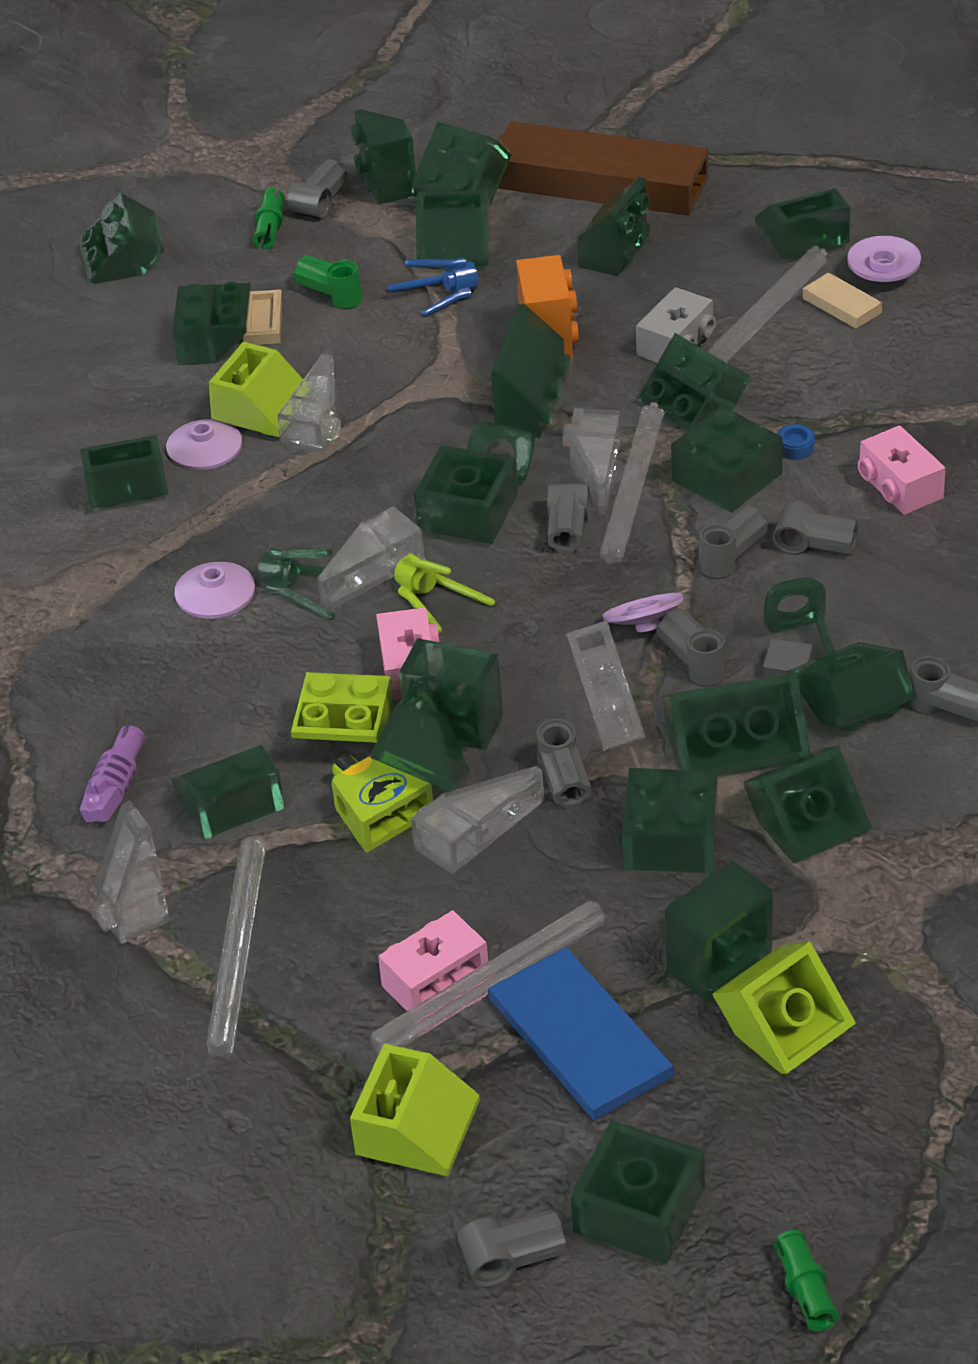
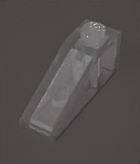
[277,348,341,454]
[563,408,622,515]
[317,506,425,612]
[566,620,646,752]
[411,766,544,874]
[94,800,170,944]

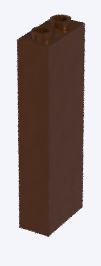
[485,121,709,216]

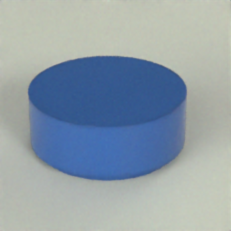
[776,424,815,460]

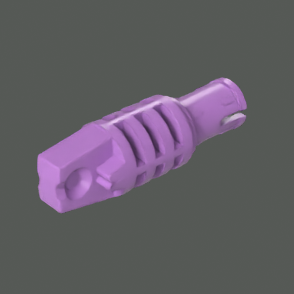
[80,725,146,822]

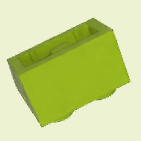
[209,341,313,437]
[291,672,395,743]
[350,1043,480,1177]

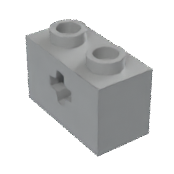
[636,287,716,369]

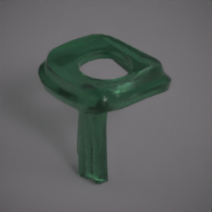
[464,422,535,485]
[764,577,836,661]

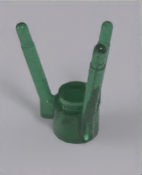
[258,547,344,620]

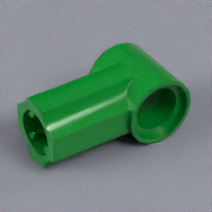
[294,254,364,309]

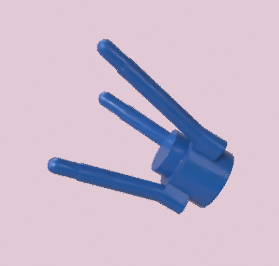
[387,257,478,316]

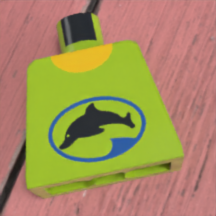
[331,752,435,853]

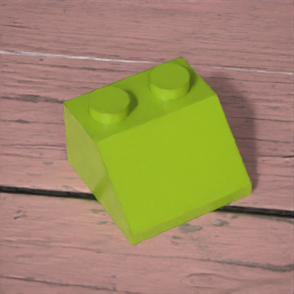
[712,941,856,1074]

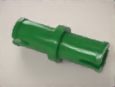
[253,187,285,249]
[773,1230,839,1332]

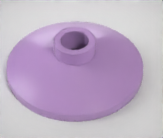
[847,236,921,282]
[166,419,242,471]
[175,562,255,619]
[602,593,684,632]

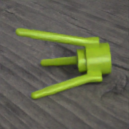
[394,553,495,634]

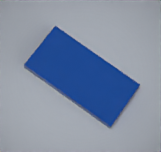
[488,947,674,1121]

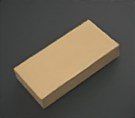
[803,272,882,329]
[243,289,283,345]

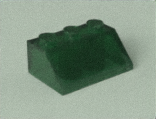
[491,304,570,438]
[662,672,812,781]

